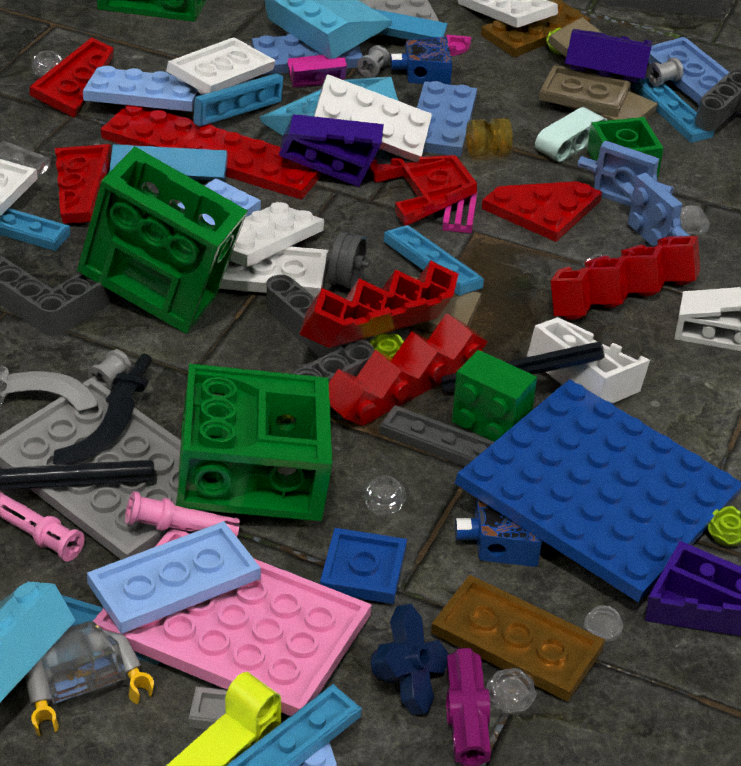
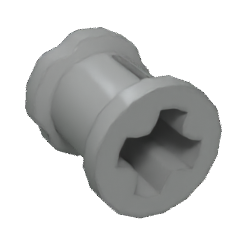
[357,45,390,78]
[647,57,683,87]
[88,349,132,390]

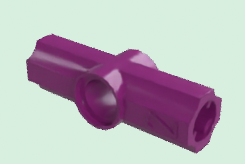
[446,648,491,766]

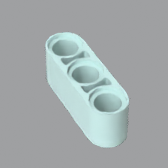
[535,107,607,162]

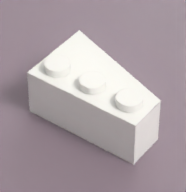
[674,287,741,351]
[527,317,650,403]

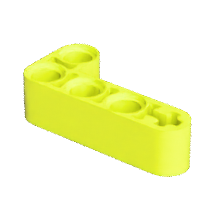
[166,671,281,766]

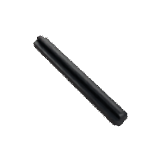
[441,342,605,393]
[0,460,155,490]

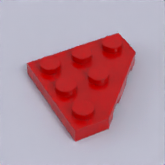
[482,181,602,242]

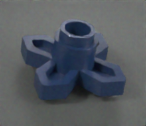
[371,603,449,715]

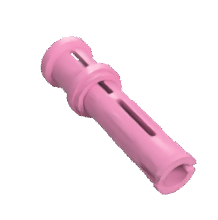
[0,491,85,562]
[125,491,240,537]

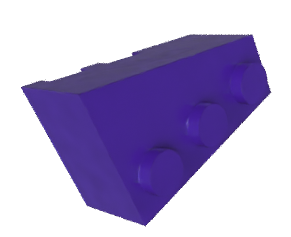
[565,28,652,82]
[279,114,384,187]
[645,541,741,636]

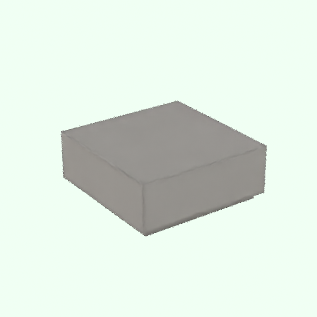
[188,687,227,730]

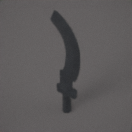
[53,353,152,465]

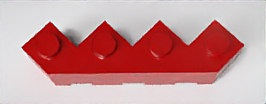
[551,236,700,320]
[299,260,459,348]
[329,313,488,426]

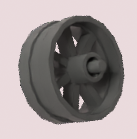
[326,231,369,290]

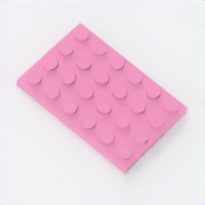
[92,528,372,716]

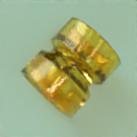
[466,117,513,156]

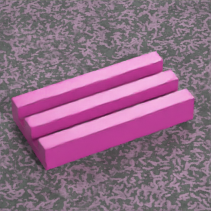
[442,193,477,233]

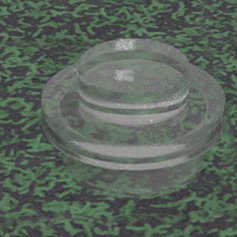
[584,605,623,642]

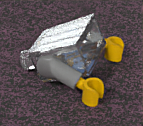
[25,621,154,737]

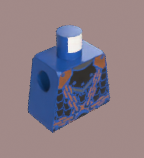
[390,37,452,85]
[455,499,542,567]

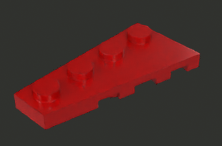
[29,37,114,118]
[55,144,112,224]

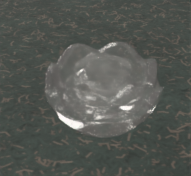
[31,51,63,77]
[362,475,407,516]
[486,668,537,715]

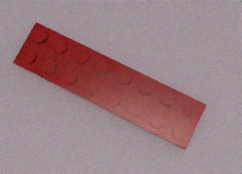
[101,105,324,200]

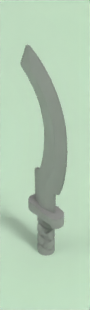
[0,371,98,411]

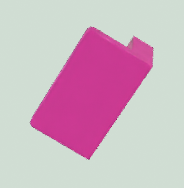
[287,55,347,88]

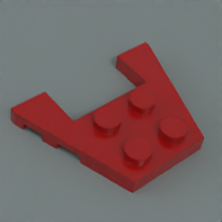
[367,155,477,226]

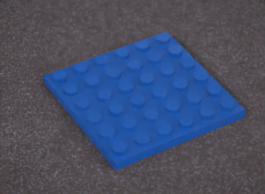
[454,379,741,603]

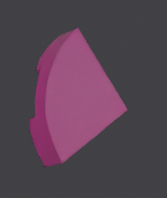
[446,35,471,56]

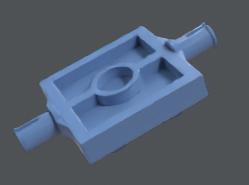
[577,140,674,207]
[620,173,691,247]

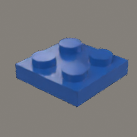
[320,528,407,604]

